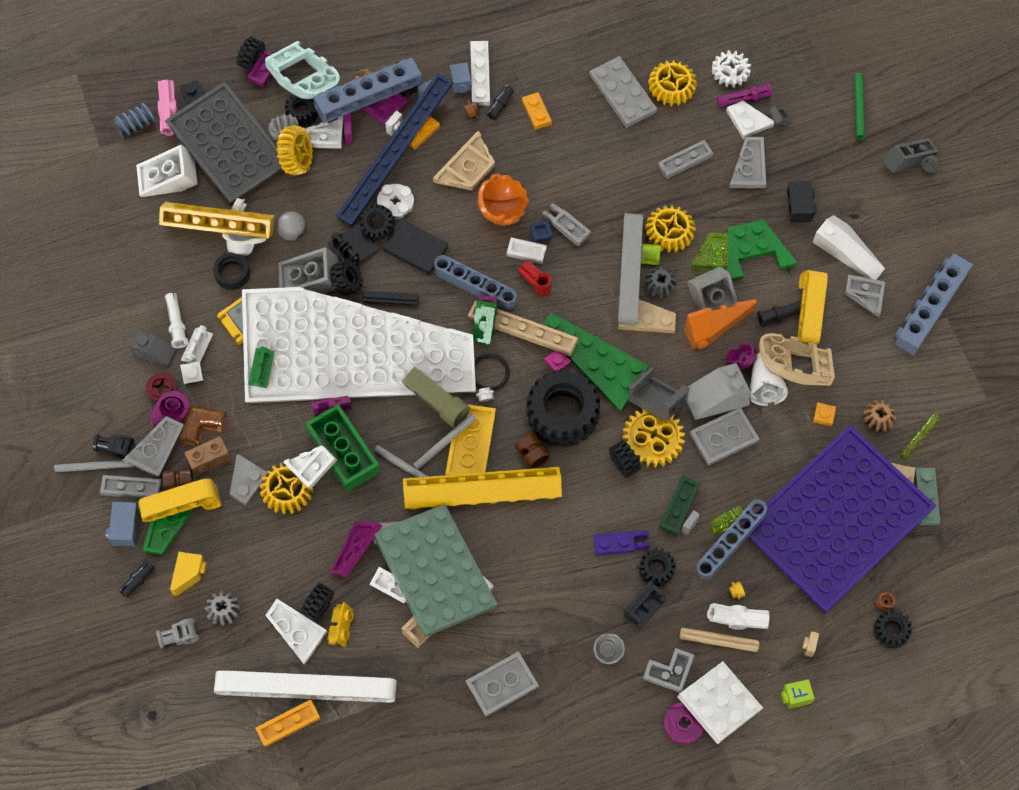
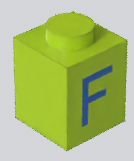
[781,679,815,709]

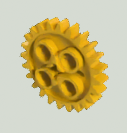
[622,409,685,468]

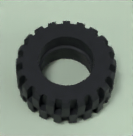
[526,369,600,447]

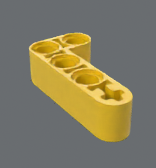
[797,270,828,345]
[138,479,222,522]

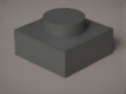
[769,105,792,126]

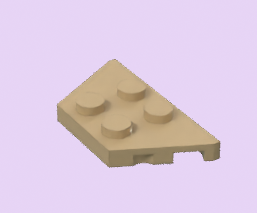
[433,131,495,190]

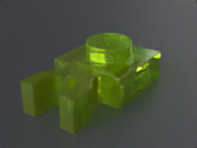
[709,505,743,533]

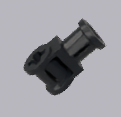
[93,434,135,459]

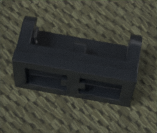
[624,581,666,629]

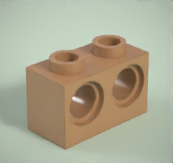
[184,436,231,477]

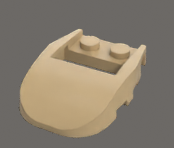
[759,333,835,386]

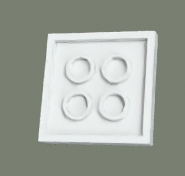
[678,661,763,744]

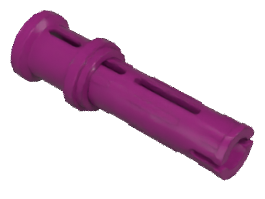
[717,82,772,107]

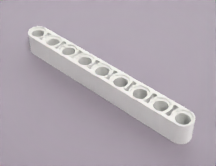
[214,671,397,703]

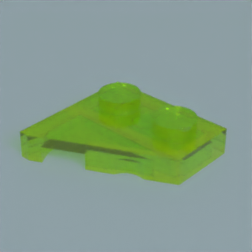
[691,232,728,270]

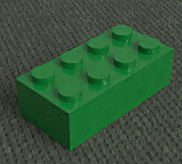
[305,404,380,493]

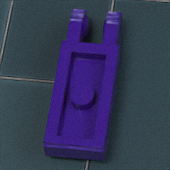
[593,531,650,556]

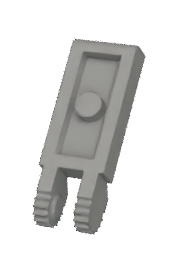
[542,203,591,247]

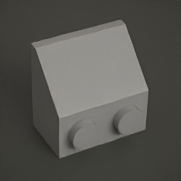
[687,267,738,311]

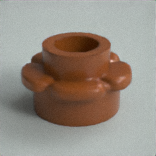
[876,592,896,612]

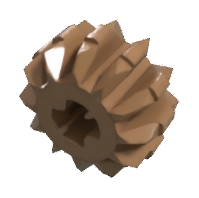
[863,400,896,433]

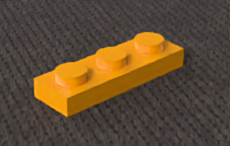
[255,699,320,747]

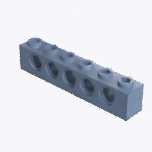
[314,58,422,123]
[894,253,973,356]

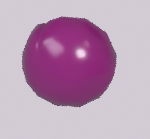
[726,343,757,370]

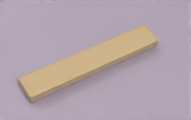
[467,301,579,356]

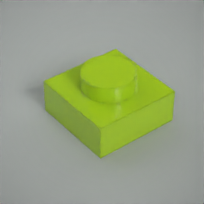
[641,244,661,265]

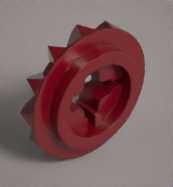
[146,373,177,401]

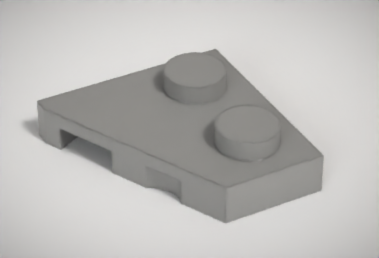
[845,275,885,316]
[230,454,268,506]

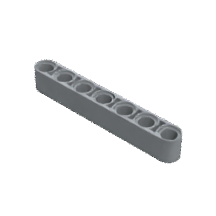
[618,213,643,325]

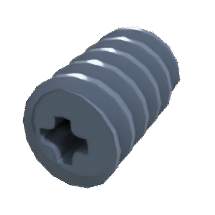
[114,103,155,139]

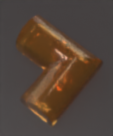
[179,405,227,446]

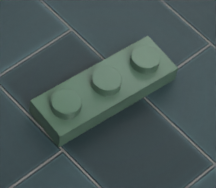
[915,468,940,525]

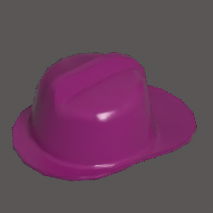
[151,390,190,427]

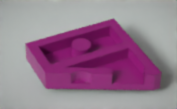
[311,396,352,418]

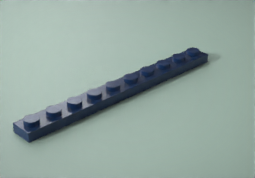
[336,73,453,226]

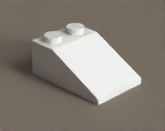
[136,145,197,197]

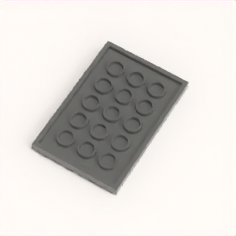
[165,82,283,205]

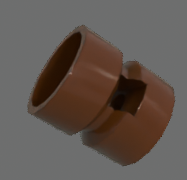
[515,433,550,469]
[163,467,194,491]

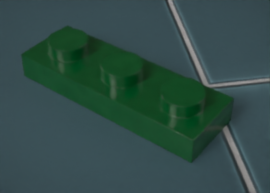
[659,476,701,536]

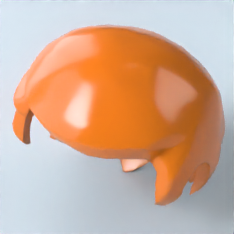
[477,174,529,226]

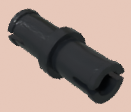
[486,85,514,120]
[118,560,155,598]

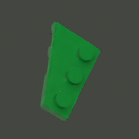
[143,508,195,556]

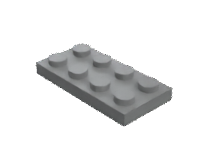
[589,56,657,128]

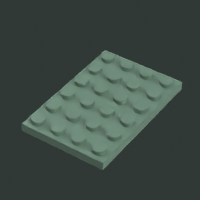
[374,504,498,638]

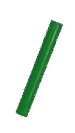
[854,73,865,139]

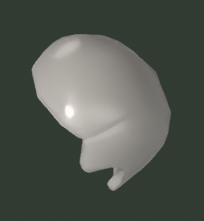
[277,211,306,241]
[593,634,625,664]

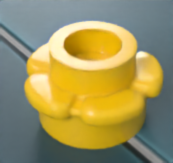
[729,581,745,600]

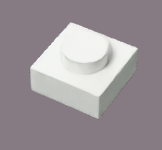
[385,111,403,136]
[180,362,203,384]

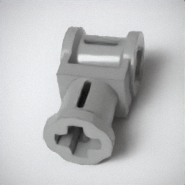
[156,618,199,648]

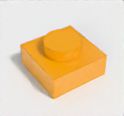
[813,402,836,427]

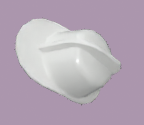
[222,233,266,257]

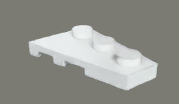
[266,599,327,665]

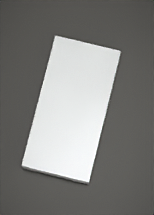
[506,237,547,264]

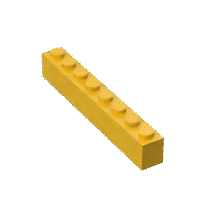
[403,467,562,509]

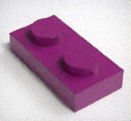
[247,50,273,87]

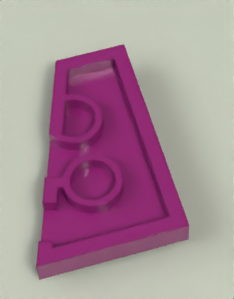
[330,522,382,578]

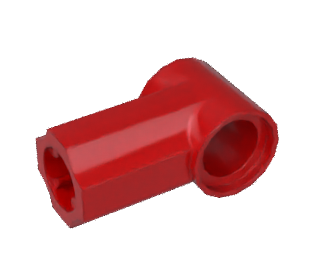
[518,260,551,296]

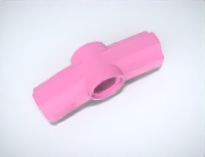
[158,80,178,136]

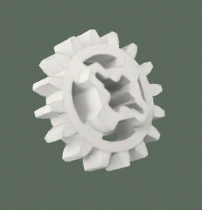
[712,50,751,88]

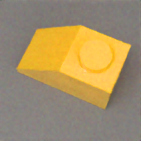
[170,552,207,596]

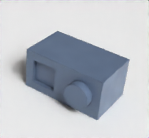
[106,502,139,546]

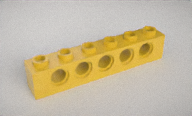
[159,202,275,238]

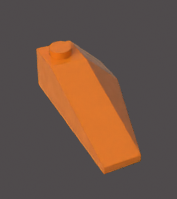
[684,299,757,349]

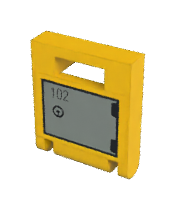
[217,297,243,345]

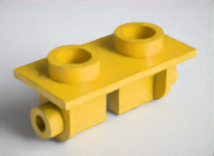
[327,602,354,647]

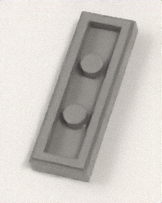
[657,140,714,179]
[100,475,162,499]

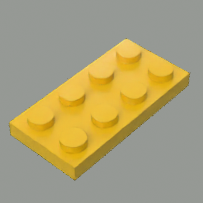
[445,404,496,475]

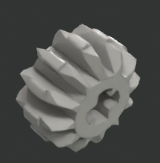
[269,114,299,142]
[205,591,240,626]

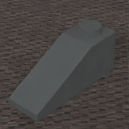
[882,138,939,173]

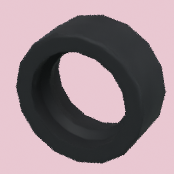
[213,252,250,290]

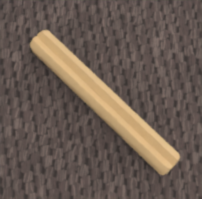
[679,628,759,652]

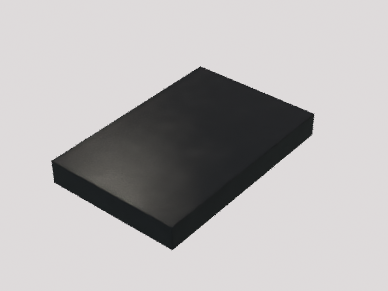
[382,219,449,275]

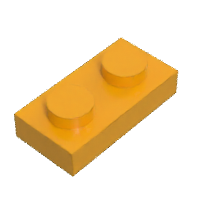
[522,92,552,130]
[410,116,440,150]

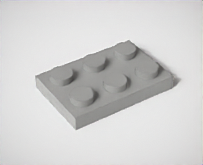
[690,408,760,466]
[466,651,539,717]

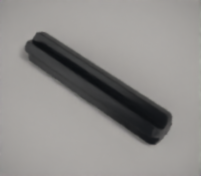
[363,291,419,305]

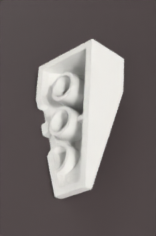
[813,215,885,280]

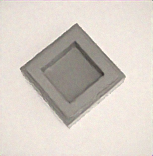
[681,510,700,535]

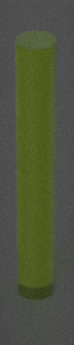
[900,413,939,460]

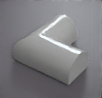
[643,648,694,693]

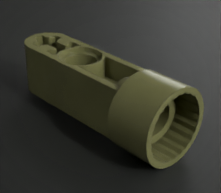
[401,367,470,428]

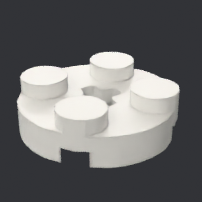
[377,184,414,220]

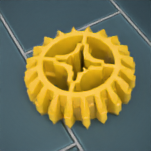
[648,60,697,107]
[276,125,313,175]
[645,205,696,254]
[260,462,313,515]

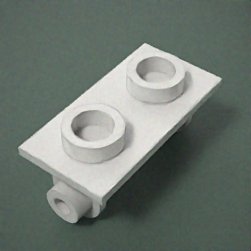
[181,325,213,363]

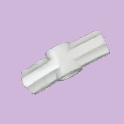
[707,603,769,630]

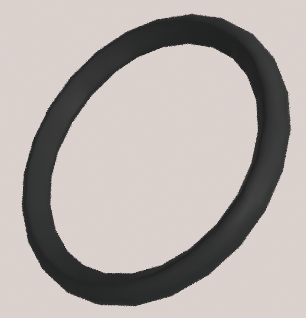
[474,354,510,391]

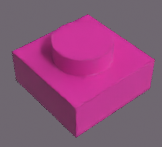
[544,351,571,372]

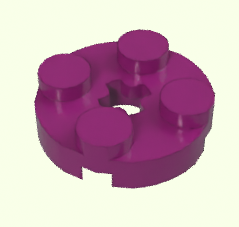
[664,702,704,745]

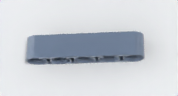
[434,255,517,311]
[697,499,767,580]

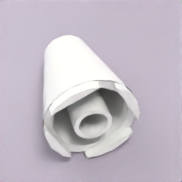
[750,353,788,406]

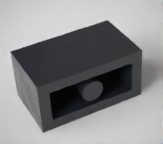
[786,181,817,222]

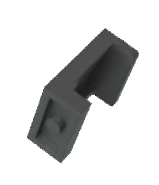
[628,367,690,422]

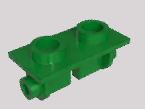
[248,347,275,388]

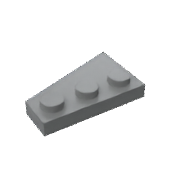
[729,137,766,188]
[122,416,184,477]

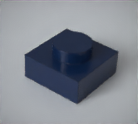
[530,220,552,243]

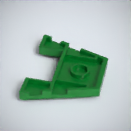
[726,219,797,281]

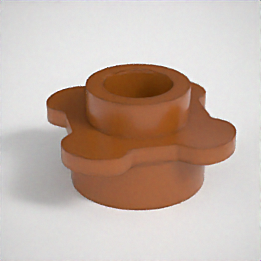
[464,99,480,118]

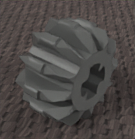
[645,266,677,299]

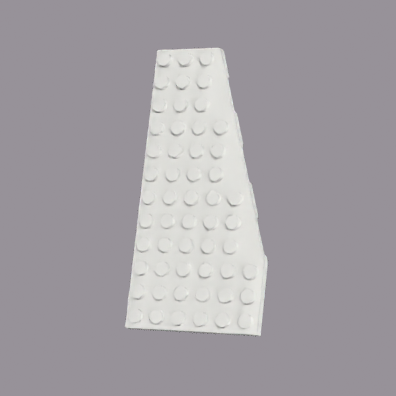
[242,287,476,403]

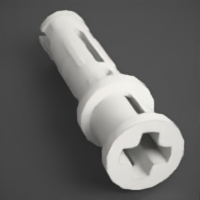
[165,293,188,348]

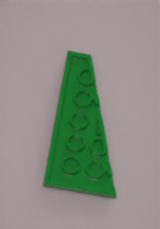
[543,312,649,414]

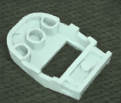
[265,41,340,99]

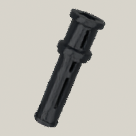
[757,301,802,328]

